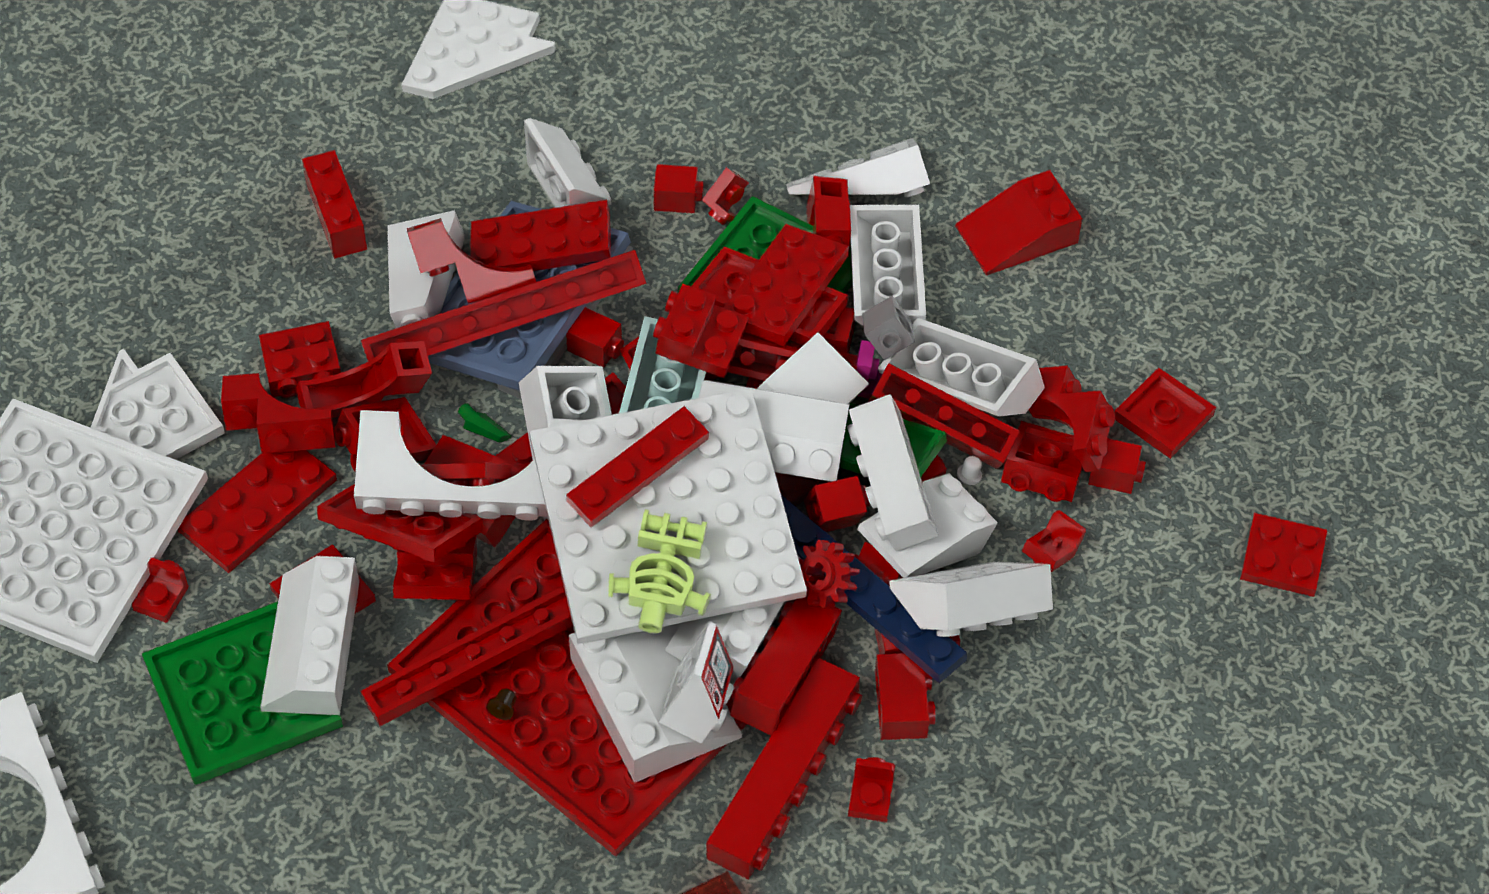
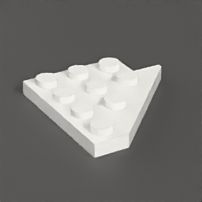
[402,0,555,99]
[90,349,225,460]

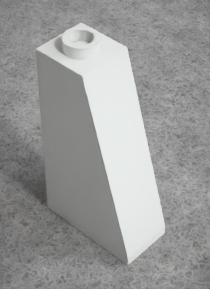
[388,210,465,328]

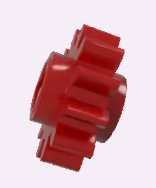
[798,540,860,609]

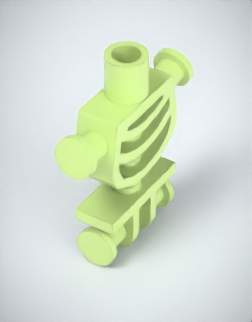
[609,509,711,633]

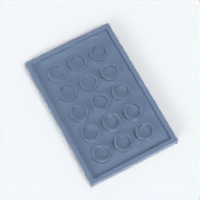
[428,201,631,391]

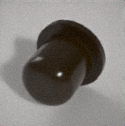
[487,689,516,720]

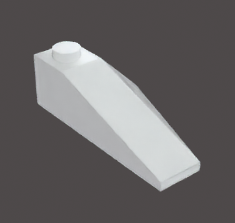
[786,138,930,197]

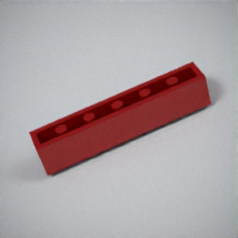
[706,658,863,880]

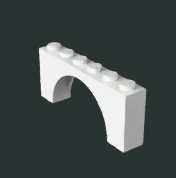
[354,410,583,521]
[0,692,105,894]

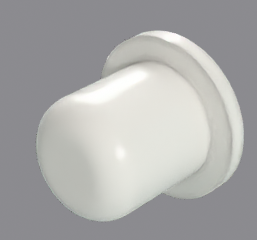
[957,456,982,485]

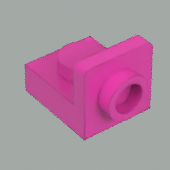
[856,340,882,399]

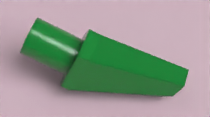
[458,403,512,443]

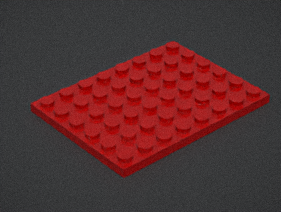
[387,519,748,856]

